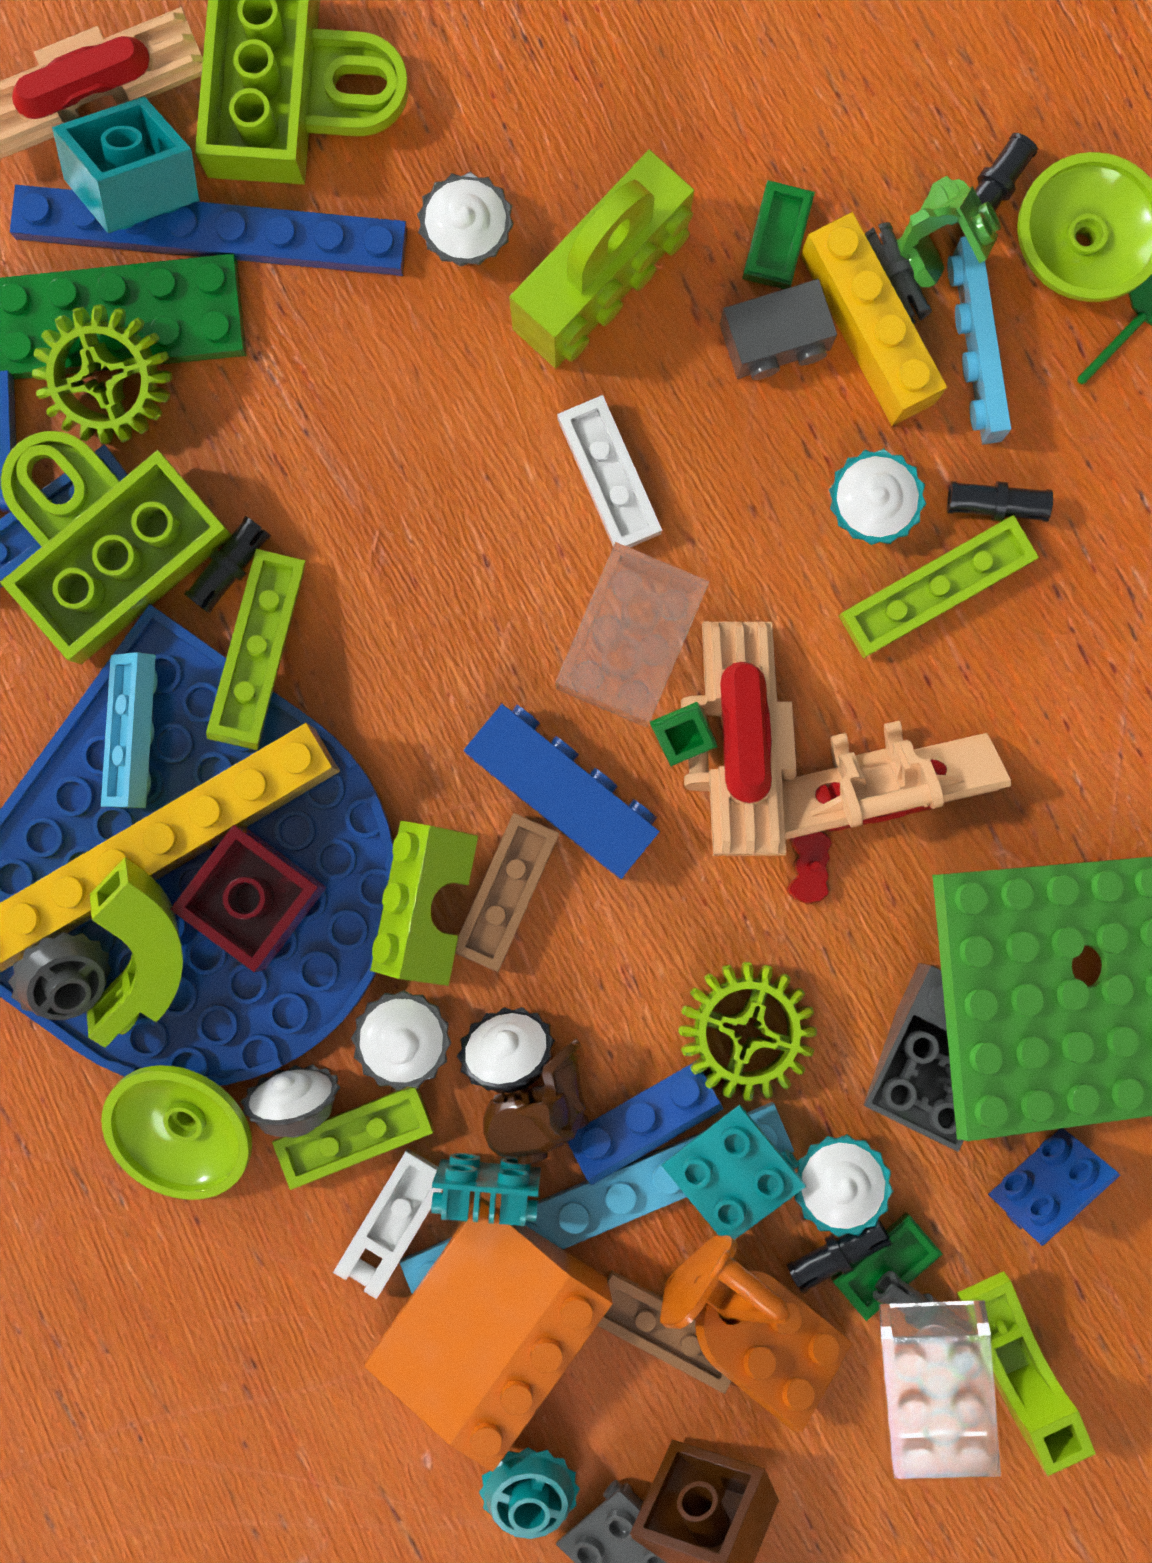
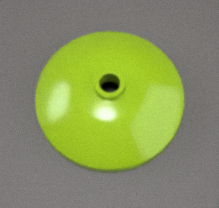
[1017,152,1152,302]
[101,1065,252,1200]

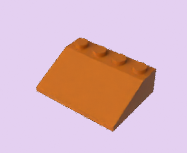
[364,1197,613,1472]

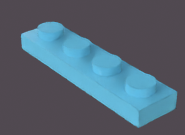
[947,236,1011,445]

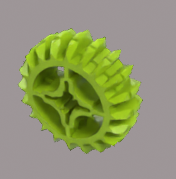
[32,304,172,444]
[678,962,817,1101]

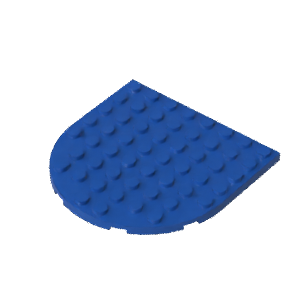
[0,604,394,1086]

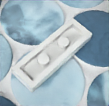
[557,395,662,553]

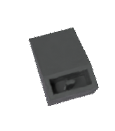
[863,963,964,1152]

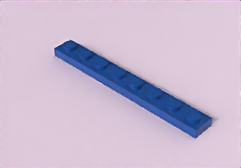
[10,184,408,276]

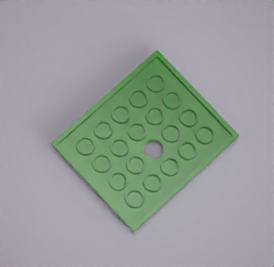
[932,857,1152,1141]

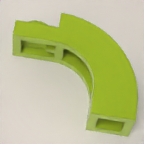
[86,857,183,1048]
[957,1271,1096,1476]

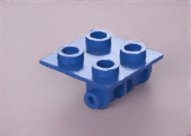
[988,1128,1120,1246]

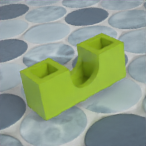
[370,821,478,986]

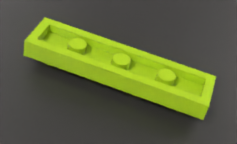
[839,515,1039,659]
[206,549,305,750]

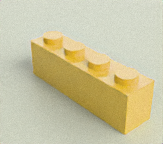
[800,212,947,426]

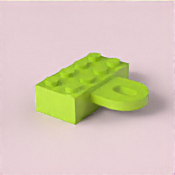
[195,0,409,185]
[509,149,694,369]
[0,431,232,664]

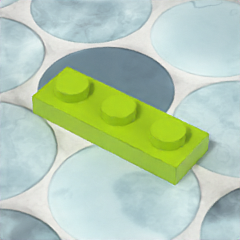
[272,1087,435,1190]

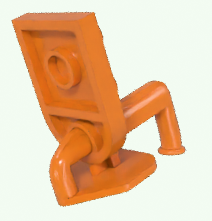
[660,1235,853,1432]

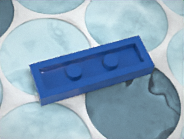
[568,1061,724,1185]

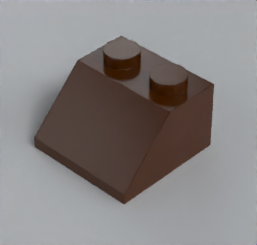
[630,1439,779,1563]

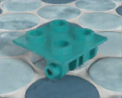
[661,1104,806,1240]
[431,1153,541,1227]

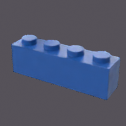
[463,703,660,879]

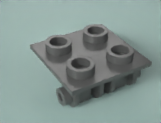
[556,1480,666,1563]

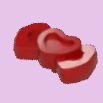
[787,831,832,905]

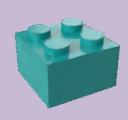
[52,96,199,233]

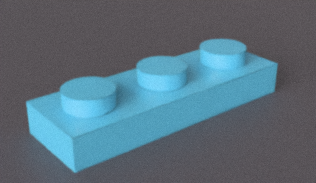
[101,652,158,808]

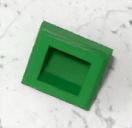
[650,702,718,766]

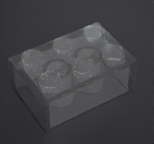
[555,542,710,728]
[879,1300,1001,1479]

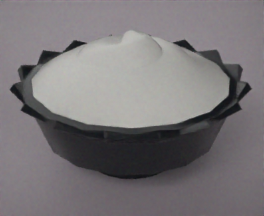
[457,1007,555,1093]

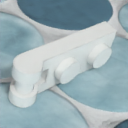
[333,1148,442,1299]

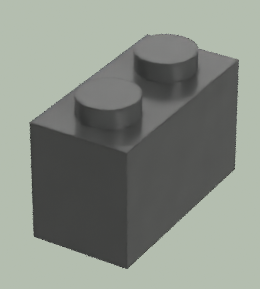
[719,279,837,380]

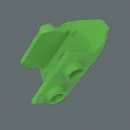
[897,176,1001,287]

